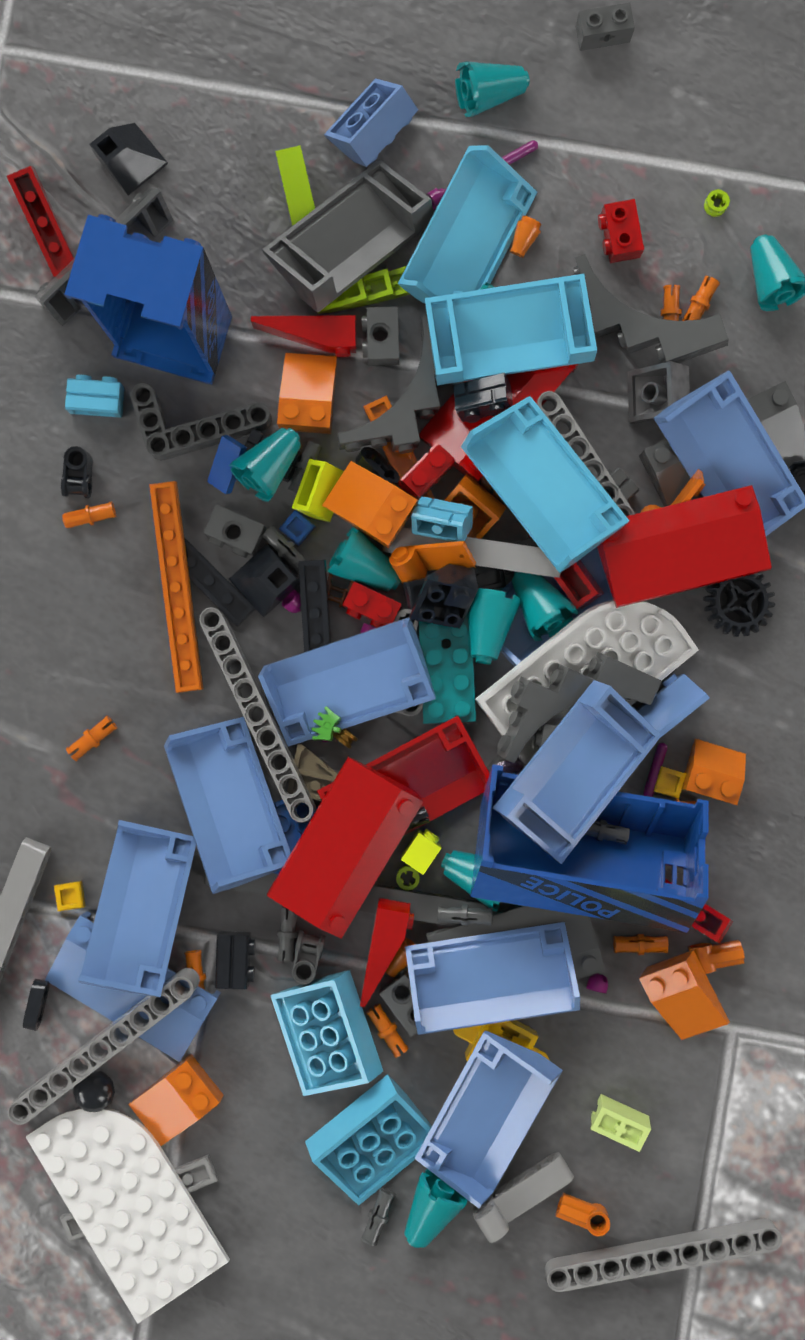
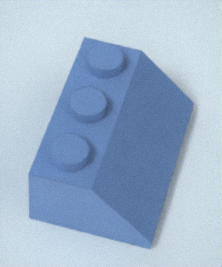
[324,78,418,167]
[633,674,710,739]

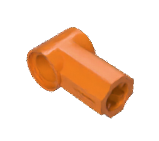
[688,940,745,974]
[555,1192,610,1236]

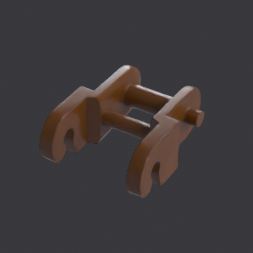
[327,574,354,608]

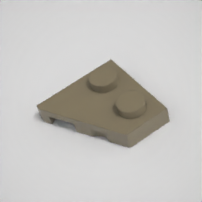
[287,744,338,801]

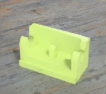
[591,1094,651,1152]

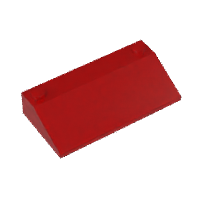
[419,364,579,483]
[597,485,772,608]
[317,716,490,836]
[267,756,424,939]

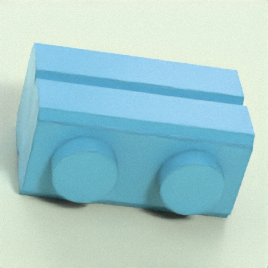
[65,375,125,418]
[411,496,473,542]

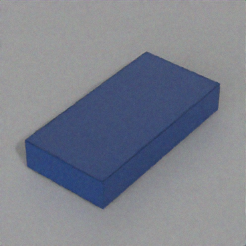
[207,435,247,494]

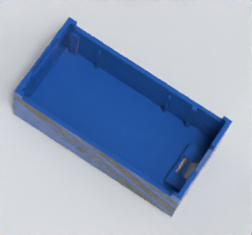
[64,214,232,385]
[470,764,709,933]

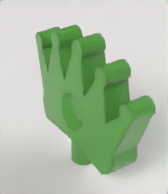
[312,706,341,741]

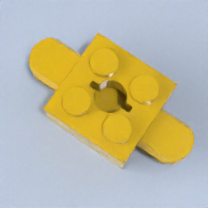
[453,1020,550,1061]

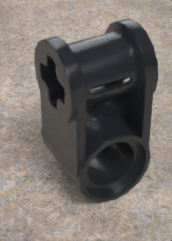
[61,446,93,498]

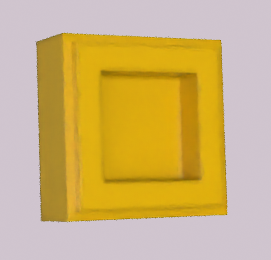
[654,766,686,799]
[54,881,86,912]

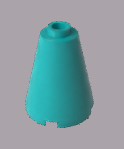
[455,61,530,117]
[750,234,805,311]
[229,428,301,502]
[327,526,401,592]
[511,571,578,641]
[468,588,520,664]
[441,850,500,912]
[404,1169,468,1248]

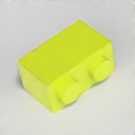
[292,459,344,522]
[401,829,441,875]

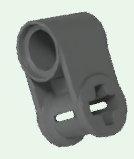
[292,930,326,985]

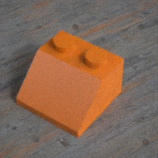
[444,474,506,539]
[682,739,746,805]

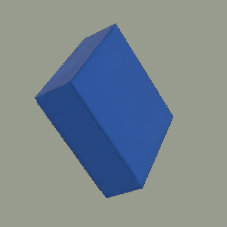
[279,510,316,546]

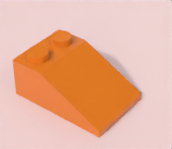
[277,353,337,434]
[322,461,418,548]
[639,950,730,1040]
[128,1054,223,1146]

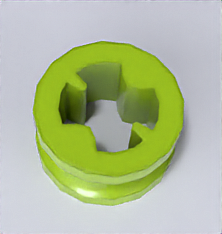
[704,189,730,217]
[396,865,420,890]

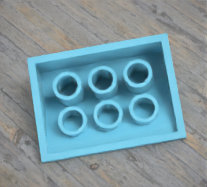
[270,970,383,1096]
[305,1074,432,1205]

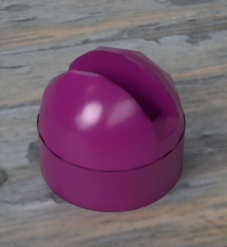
[282,590,301,613]
[586,973,608,994]

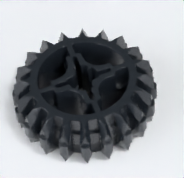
[703,574,775,637]

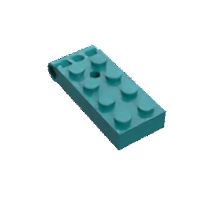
[419,613,476,724]

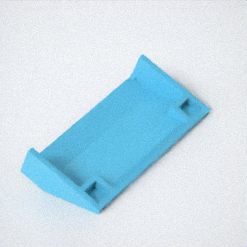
[398,145,537,304]
[461,396,629,573]

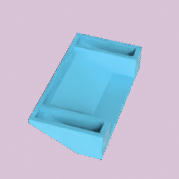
[425,274,597,385]

